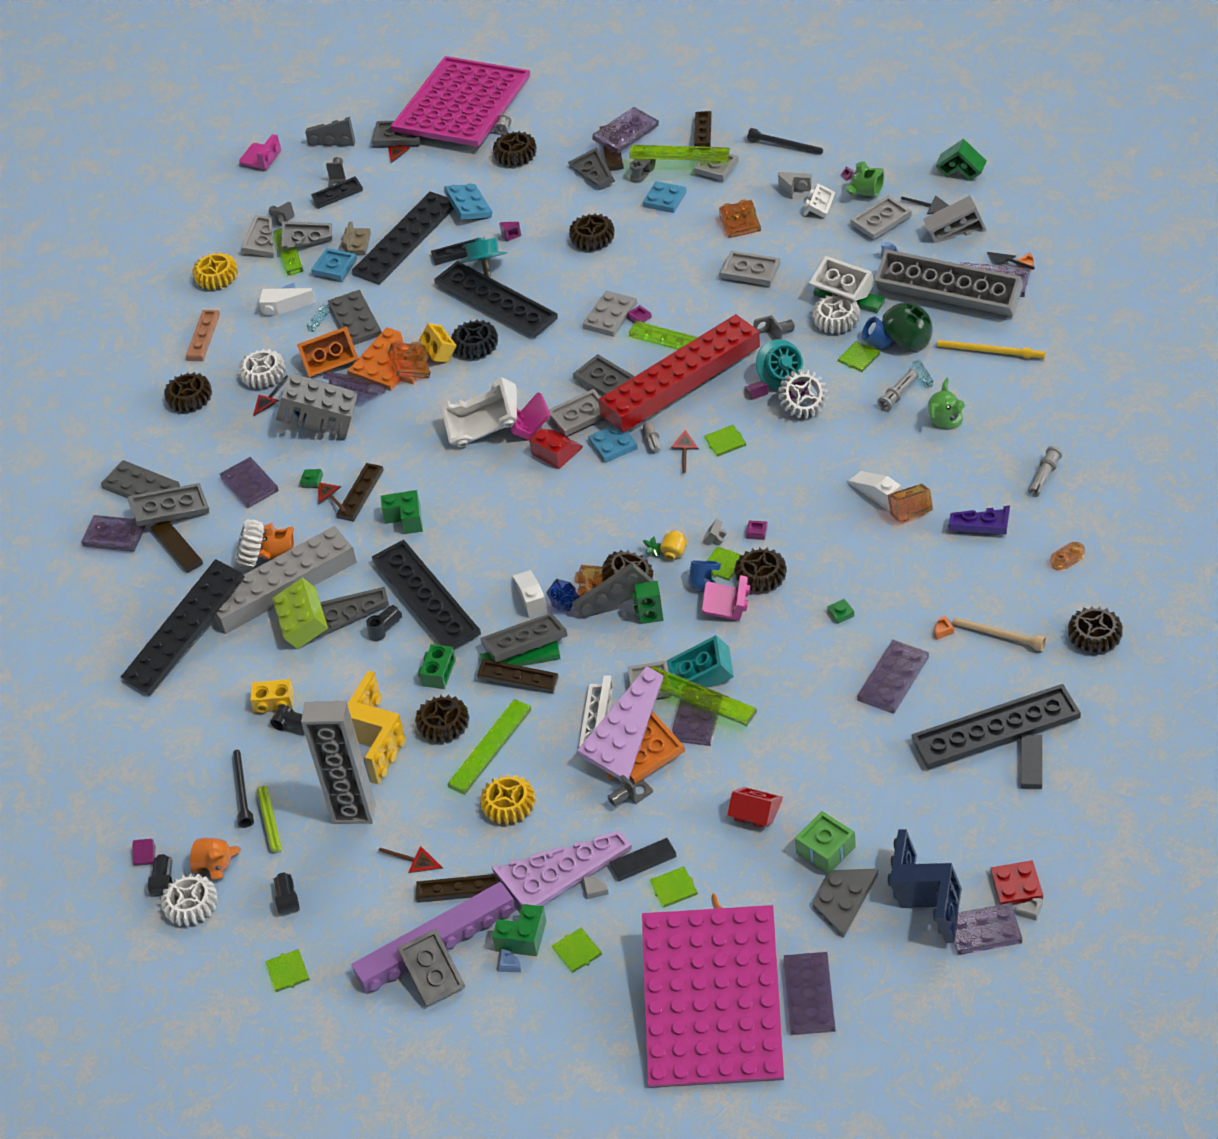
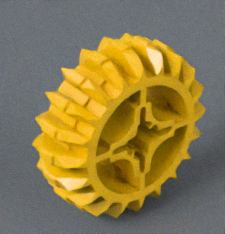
[192,252,238,291]
[480,774,536,826]

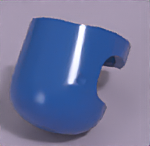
[862,316,893,349]
[688,560,721,591]

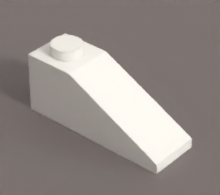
[259,288,315,315]
[848,471,902,511]
[513,570,547,618]

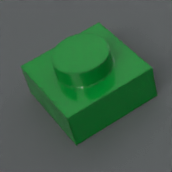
[300,469,323,488]
[827,599,855,624]

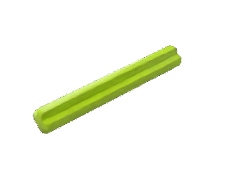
[257,786,282,853]

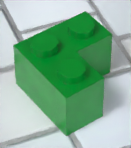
[935,138,987,181]
[380,490,423,534]
[492,904,547,956]

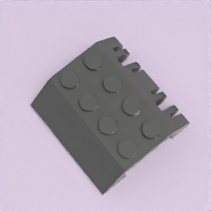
[276,372,358,439]

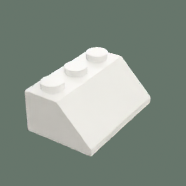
[809,256,875,301]

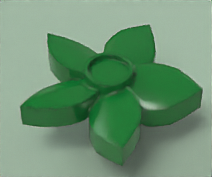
[643,536,661,558]

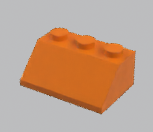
[297,327,359,378]

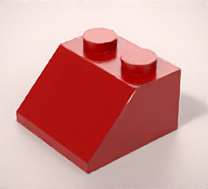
[529,429,583,469]
[727,787,783,828]

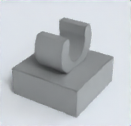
[703,519,727,545]

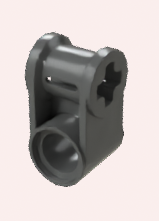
[629,153,656,182]

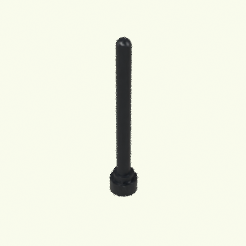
[747,128,823,154]
[233,749,254,828]

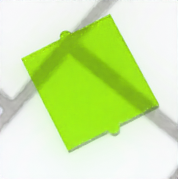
[838,341,880,372]
[704,425,746,457]
[707,546,741,581]
[650,866,698,908]
[552,927,602,973]
[265,949,310,992]

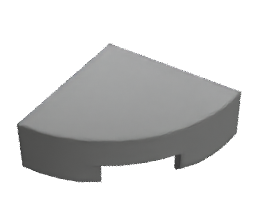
[583,877,609,898]
[1015,898,1043,921]

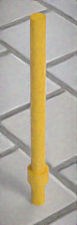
[937,340,1046,359]

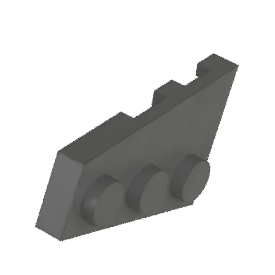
[305,117,356,146]

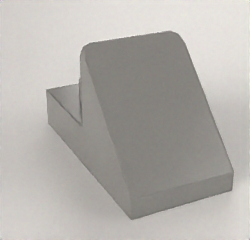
[778,172,812,198]

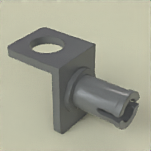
[326,157,346,187]
[269,202,295,226]
[753,315,795,340]
[607,775,653,807]

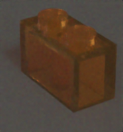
[888,483,933,522]

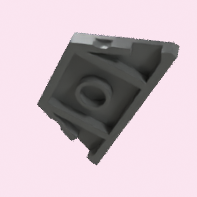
[813,868,878,937]

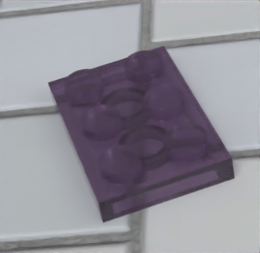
[323,371,386,395]
[220,457,279,508]
[81,515,146,552]
[672,690,723,746]
[954,903,1022,955]

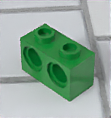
[632,581,664,624]
[418,644,456,689]

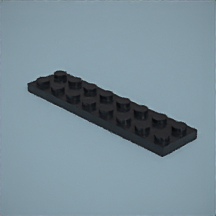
[352,191,454,285]
[434,260,558,338]
[371,539,481,649]
[120,559,245,696]
[911,684,1081,769]

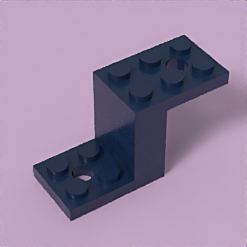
[888,829,962,943]

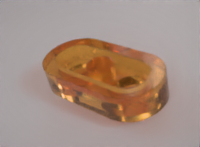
[1050,542,1085,571]

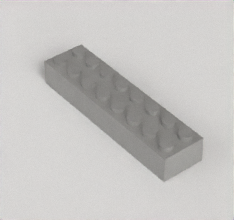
[875,249,1023,317]
[213,526,357,634]
[301,701,376,824]

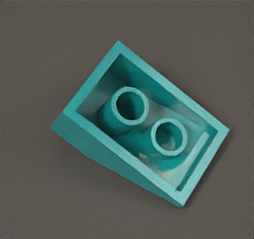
[667,635,734,693]

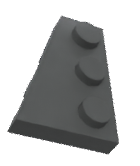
[568,147,615,189]
[281,221,332,251]

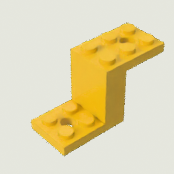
[347,671,406,784]

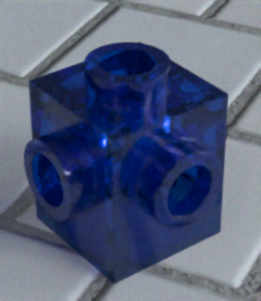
[546,578,579,611]

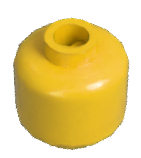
[660,531,687,560]

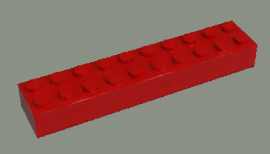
[598,314,760,433]

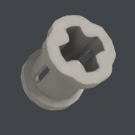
[494,113,512,135]

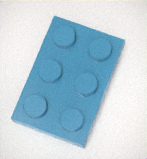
[444,183,492,220]

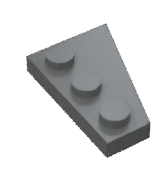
[241,215,274,258]

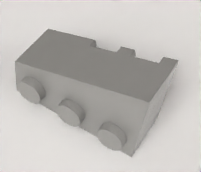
[923,196,987,243]

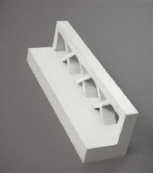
[579,675,614,747]

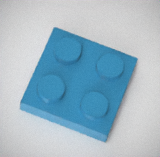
[643,181,687,213]
[311,248,357,281]
[588,425,638,463]

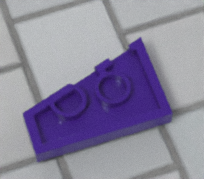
[948,505,1010,535]

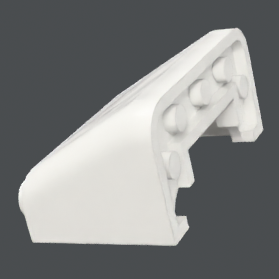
[440,377,517,448]

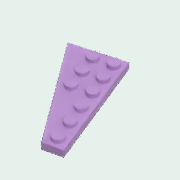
[577,666,663,780]
[492,831,632,908]

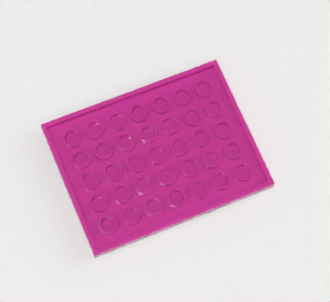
[391,56,531,147]
[642,905,784,1088]

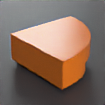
[1016,253,1034,273]
[934,616,954,640]

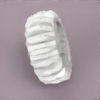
[812,294,860,334]
[238,349,286,389]
[778,369,828,419]
[235,519,264,570]
[161,873,218,927]

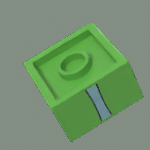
[795,811,856,874]

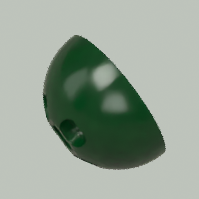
[882,303,933,350]

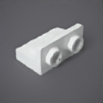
[803,183,835,218]

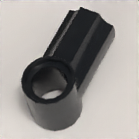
[366,604,402,641]
[270,704,305,734]
[148,854,173,895]
[273,872,300,915]

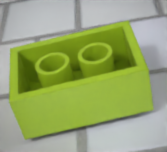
[272,577,328,649]

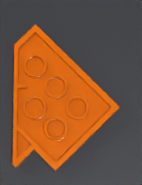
[347,327,415,391]
[607,712,685,784]

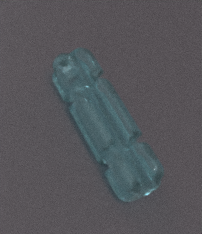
[307,304,330,332]
[912,359,934,388]

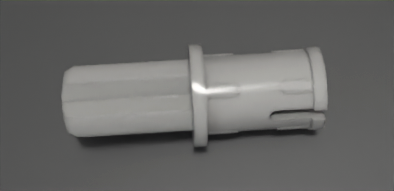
[643,421,661,453]

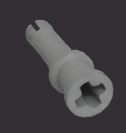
[877,368,919,411]
[1028,446,1063,497]

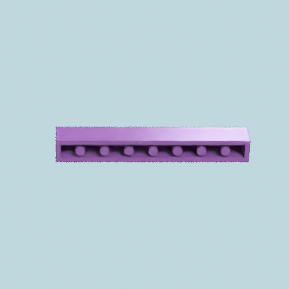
[351,882,516,994]

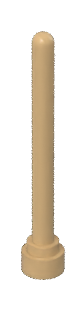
[953,618,1046,652]

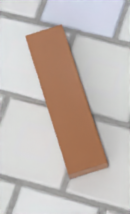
[186,310,220,361]

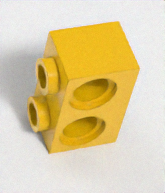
[419,323,457,363]
[250,679,294,713]

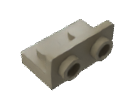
[341,221,371,256]

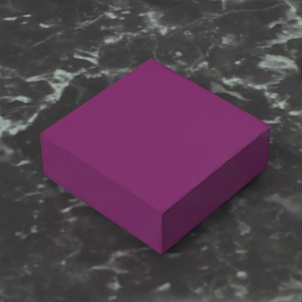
[627,305,652,326]
[746,520,768,540]

